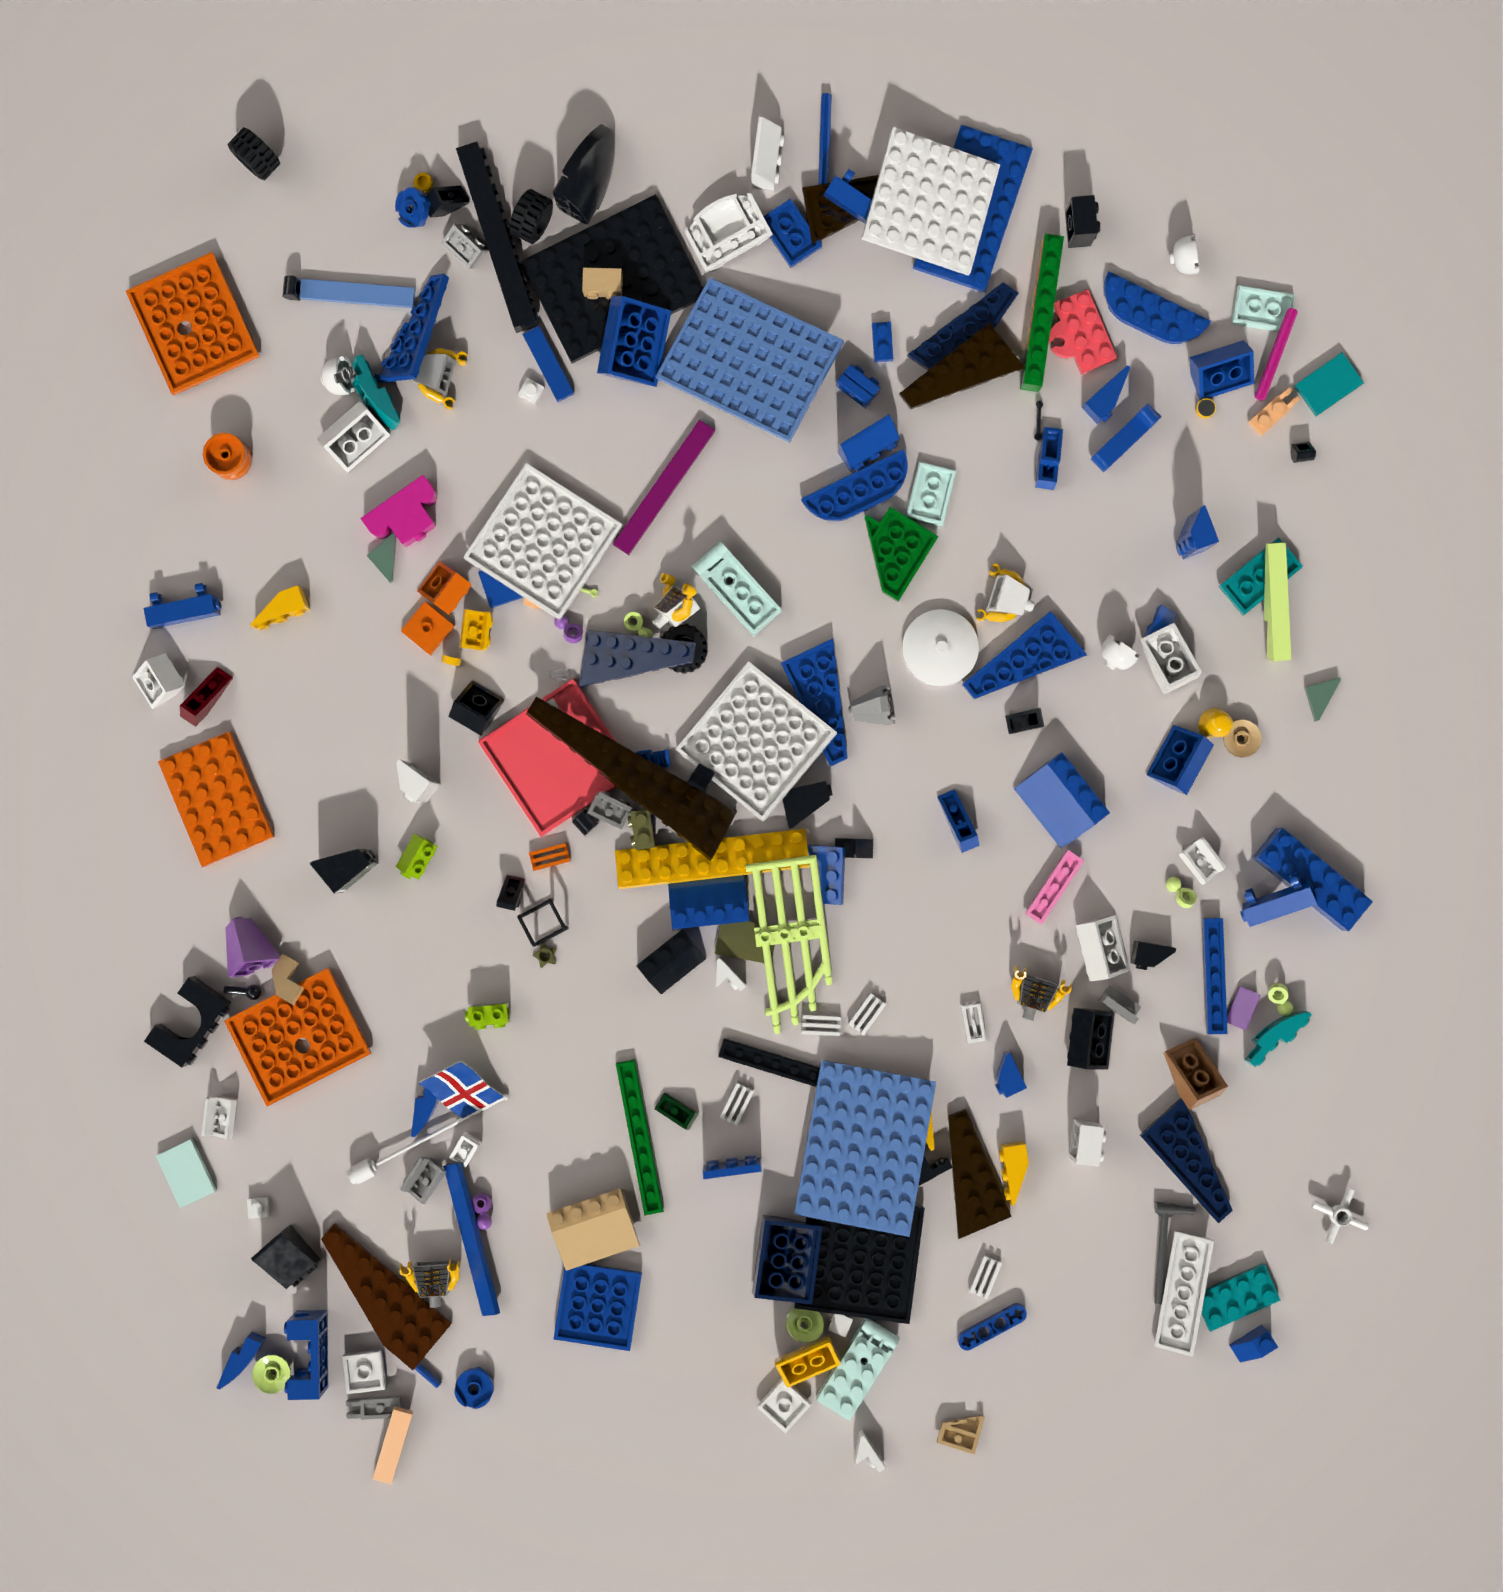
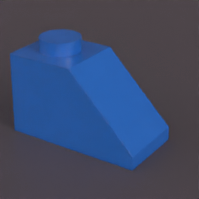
[995,1051,1027,1098]
[1229,1325,1278,1363]

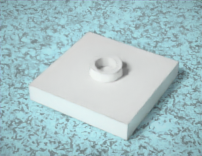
[342,1349,386,1394]
[757,1378,812,1434]

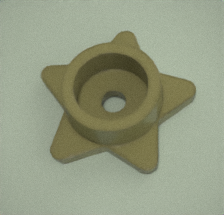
[533,943,557,968]

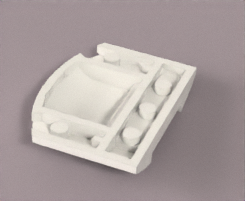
[685,193,773,273]

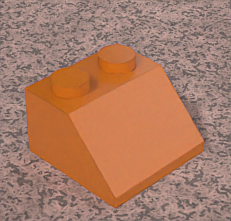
[417,561,472,615]

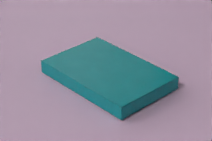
[1294,352,1364,417]

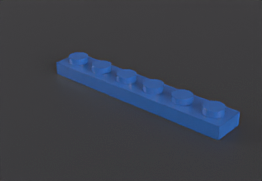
[1202,918,1228,1035]

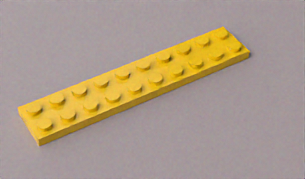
[615,829,810,889]

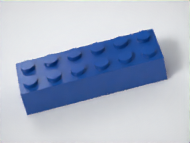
[1252,828,1373,931]

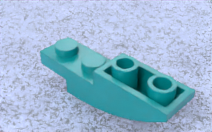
[352,355,401,430]
[1244,1010,1312,1067]

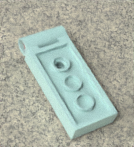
[691,541,782,637]
[816,1318,900,1421]

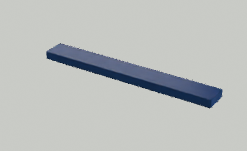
[443,1162,500,1316]

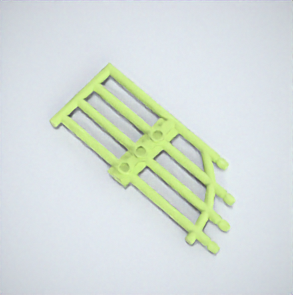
[745,855,832,1034]

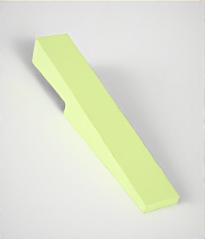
[1264,542,1292,661]

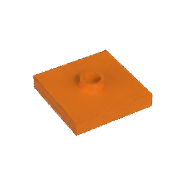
[401,602,455,656]

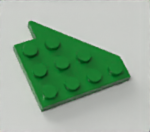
[864,507,939,602]

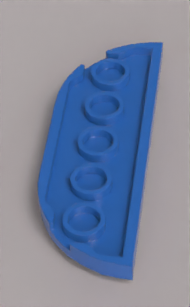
[1103,271,1211,344]
[801,449,908,521]

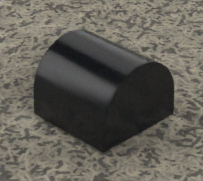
[282,276,301,301]
[1290,442,1316,463]
[572,809,599,836]

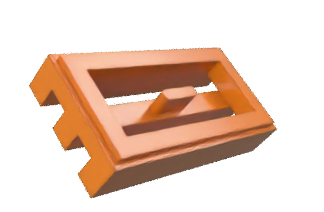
[529,843,571,871]

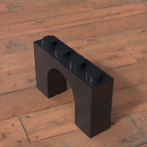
[144,976,231,1068]

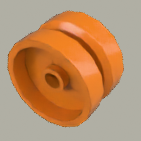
[203,433,252,480]

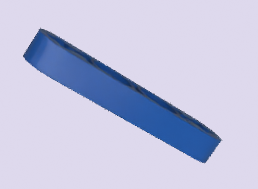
[957,1303,1027,1351]

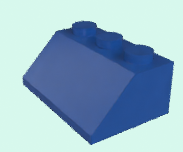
[1189,340,1254,400]
[838,414,900,472]
[1176,505,1219,559]
[1146,725,1214,795]

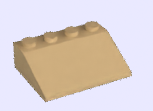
[546,1189,640,1271]

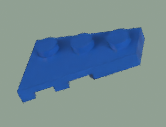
[807,844,845,905]

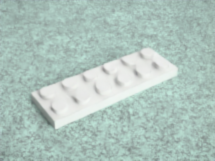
[1154,1230,1215,1357]

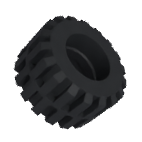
[227,127,280,181]
[510,189,553,244]
[661,624,708,674]

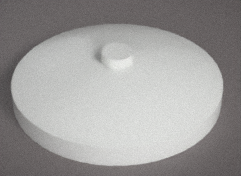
[902,609,979,686]

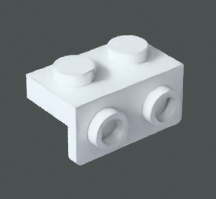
[1179,837,1226,885]
[201,1096,237,1139]

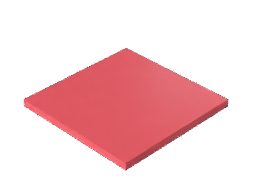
[478,678,617,837]

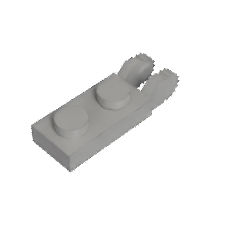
[346,1396,401,1420]

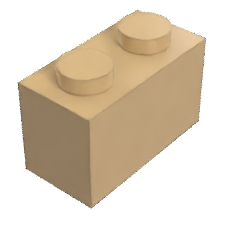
[582,268,623,300]

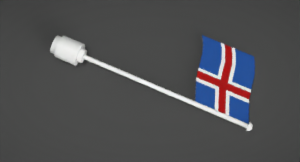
[347,1061,508,1185]

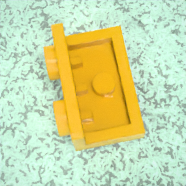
[459,609,493,651]

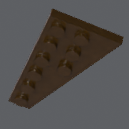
[802,175,879,245]
[899,323,1025,410]
[948,1109,1012,1239]

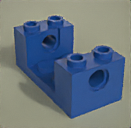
[284,1310,329,1400]

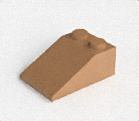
[1164,1038,1228,1110]

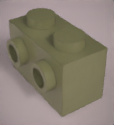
[628,810,656,850]

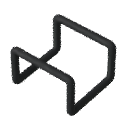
[517,898,569,947]

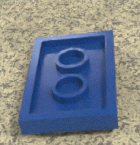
[763,199,822,269]
[702,1155,762,1179]

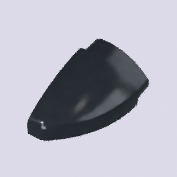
[553,124,615,225]

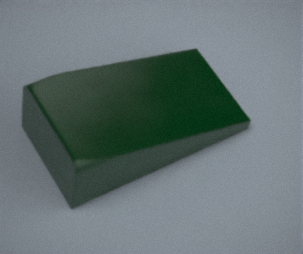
[655,1093,699,1130]

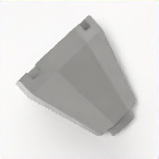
[848,685,895,725]

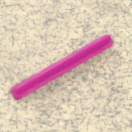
[1255,308,1298,401]

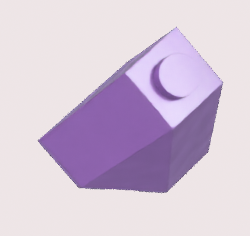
[225,917,280,978]

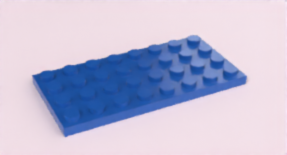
[913,125,1033,293]

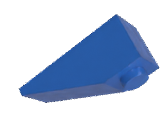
[1082,365,1130,424]
[937,789,980,853]

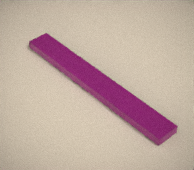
[613,420,715,556]

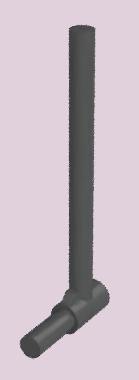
[1154,1202,1195,1305]

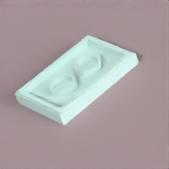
[1231,285,1295,332]
[906,462,956,527]
[156,1138,217,1208]

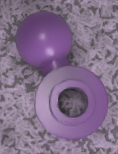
[554,615,583,643]
[472,1193,492,1230]

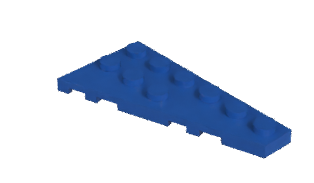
[373,274,449,383]
[962,611,1087,699]
[781,638,848,767]

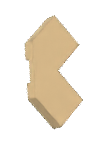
[272,954,304,1005]

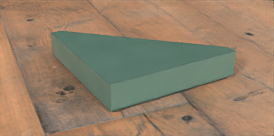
[367,533,396,583]
[1304,677,1341,722]

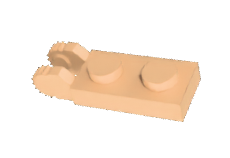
[1248,387,1301,436]

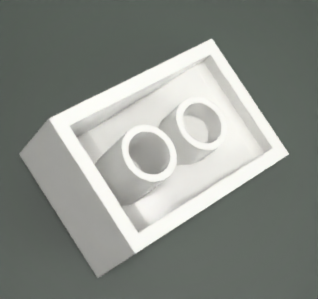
[1139,623,1202,695]

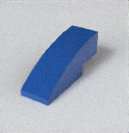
[1035,427,1063,490]
[411,1087,439,1137]
[216,1332,266,1390]

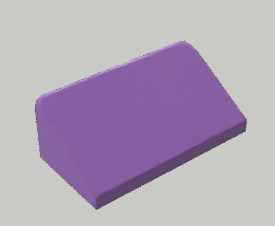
[1227,986,1261,1030]

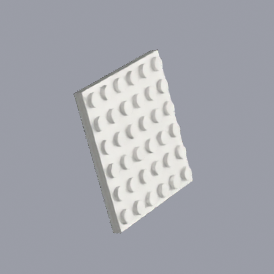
[861,127,1000,276]
[463,463,623,620]
[675,661,837,822]

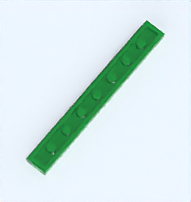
[616,1059,664,1216]

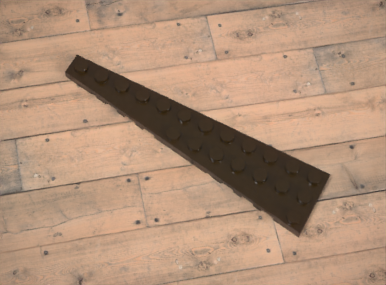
[526,696,737,861]

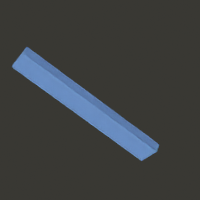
[299,279,416,308]

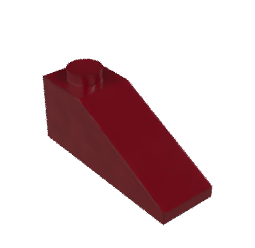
[180,667,233,727]

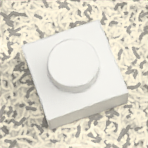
[518,378,545,405]
[247,1196,270,1219]

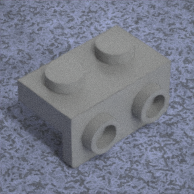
[587,790,633,830]
[400,1157,447,1204]

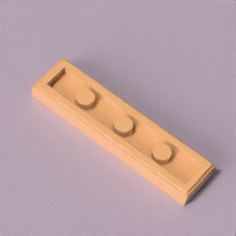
[373,1406,413,1484]

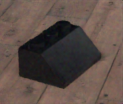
[636,929,706,994]
[1067,1008,1115,1070]

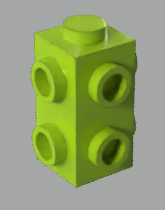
[395,833,438,880]
[465,1002,510,1030]

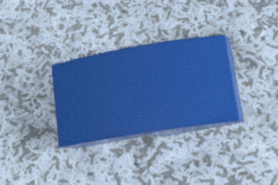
[1145,605,1177,637]

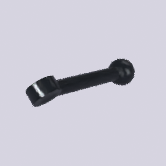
[1034,401,1043,441]

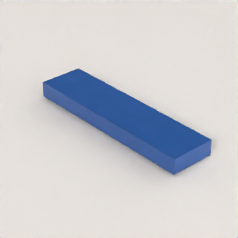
[522,326,574,402]

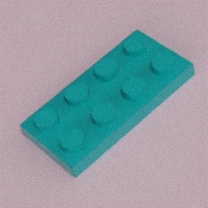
[1218,537,1303,616]
[1201,1263,1281,1332]

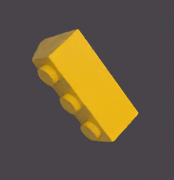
[774,1335,841,1388]

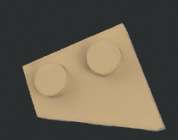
[936,1415,985,1455]

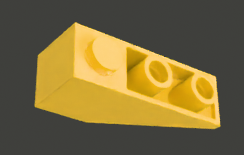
[250,585,310,630]
[998,1141,1029,1206]

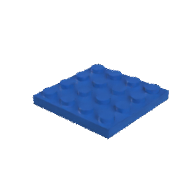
[553,1264,642,1351]

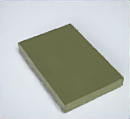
[715,921,775,963]

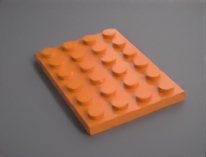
[158,731,274,867]

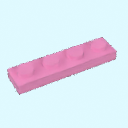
[1025,850,1084,924]

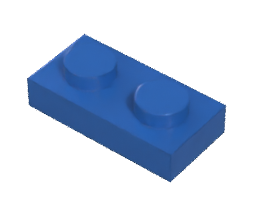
[872,322,893,362]

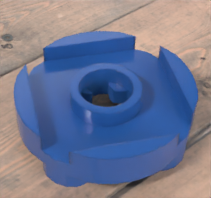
[395,187,431,228]
[454,1367,494,1409]

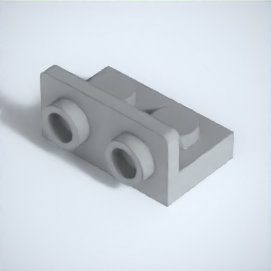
[442,224,489,269]
[1099,985,1141,1025]

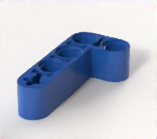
[1091,403,1162,473]

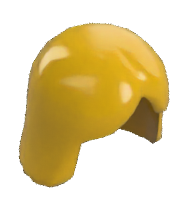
[1198,708,1233,737]

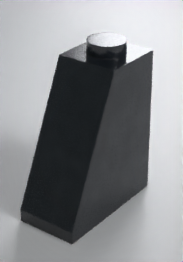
[782,781,833,829]

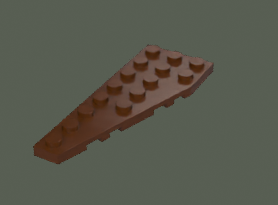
[321,1223,452,1370]

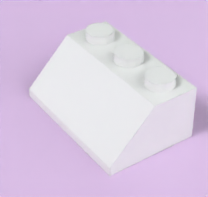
[751,117,785,190]
[317,401,390,473]
[396,759,441,803]
[1076,915,1130,981]

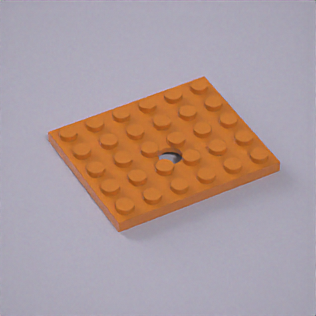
[126,252,260,395]
[224,968,372,1107]

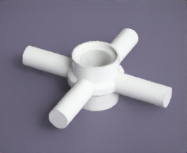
[1311,1187,1369,1244]

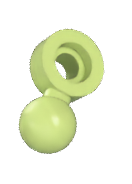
[624,612,653,638]
[1166,877,1197,908]
[1268,983,1293,1016]

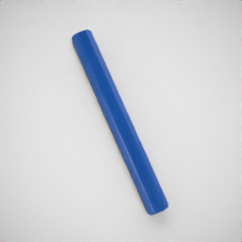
[818,93,832,185]

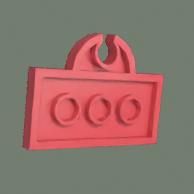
[1049,289,1117,375]

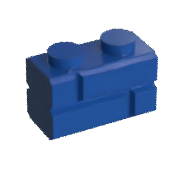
[836,364,881,409]

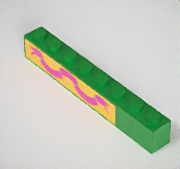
[1020,233,1064,392]

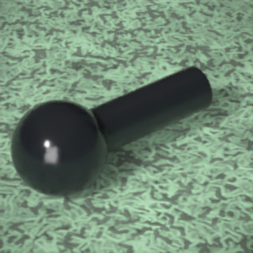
[223,985,261,1000]

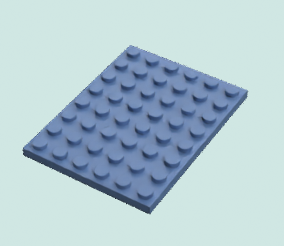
[656,277,844,443]
[794,1060,936,1237]

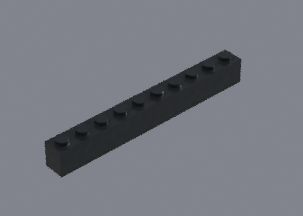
[456,142,539,333]

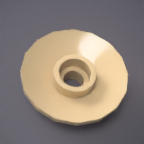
[1223,719,1262,758]

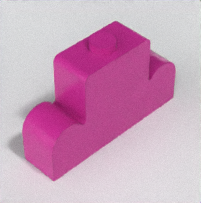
[360,475,437,547]

